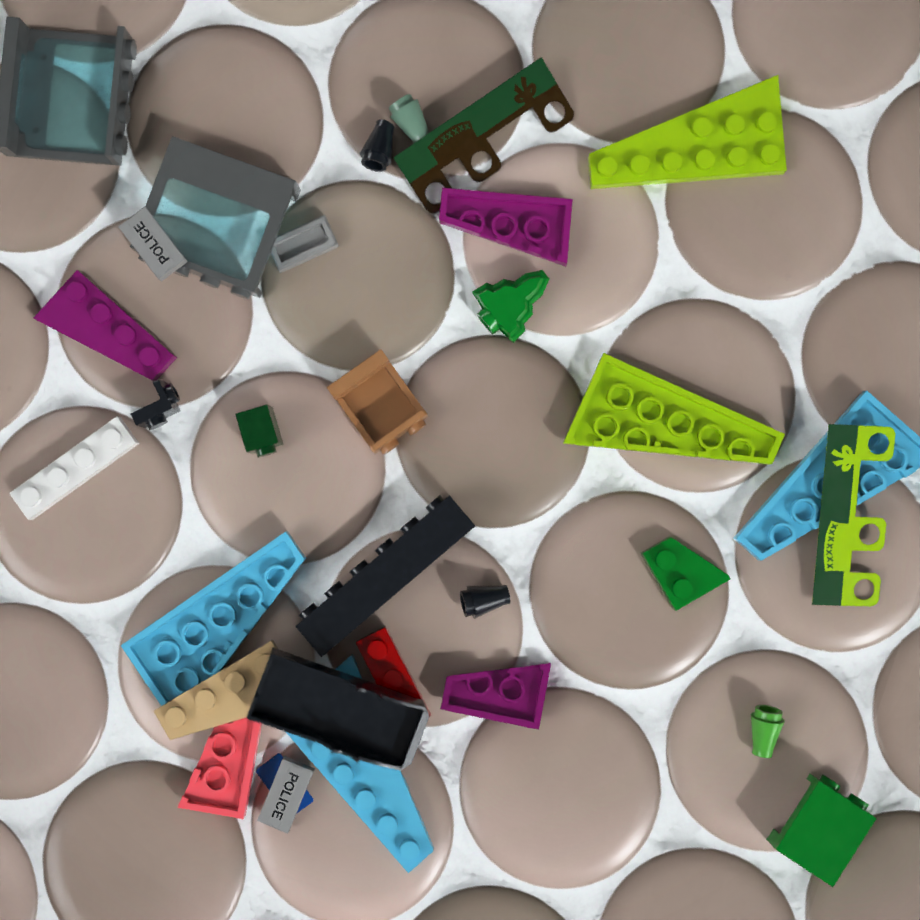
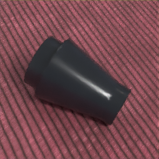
[360,119,395,172]
[460,585,511,619]

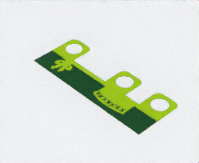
[812,424,895,606]

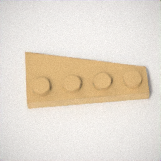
[153,640,278,740]

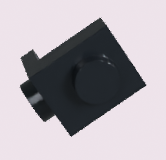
[131,379,180,430]

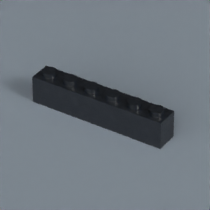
[295,495,475,657]

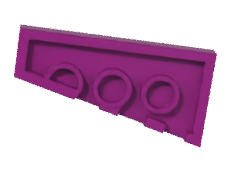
[439,188,573,267]
[33,270,177,381]

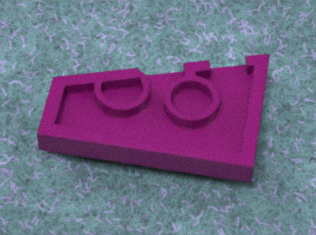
[440,663,551,730]

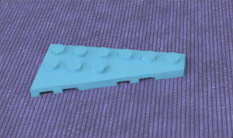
[733,391,920,561]

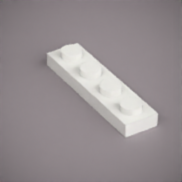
[9,416,140,520]

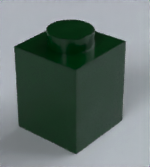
[235,405,284,458]

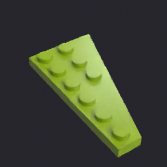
[562,353,785,465]

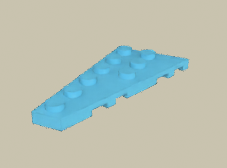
[121,531,306,706]
[286,654,434,873]

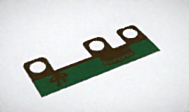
[393,57,574,213]

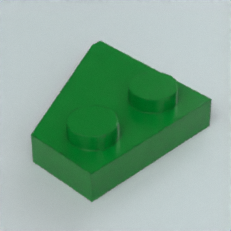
[641,537,731,611]

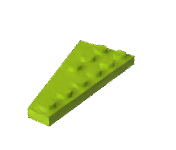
[588,75,787,189]

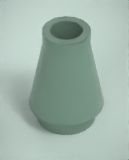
[389,94,430,143]

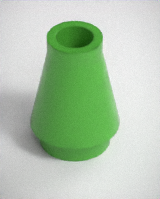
[751,705,785,758]

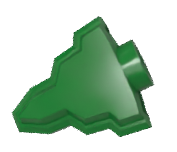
[472,270,550,343]

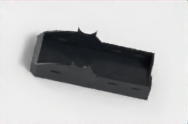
[247,648,430,771]

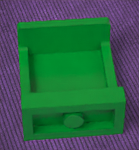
[766,774,877,887]

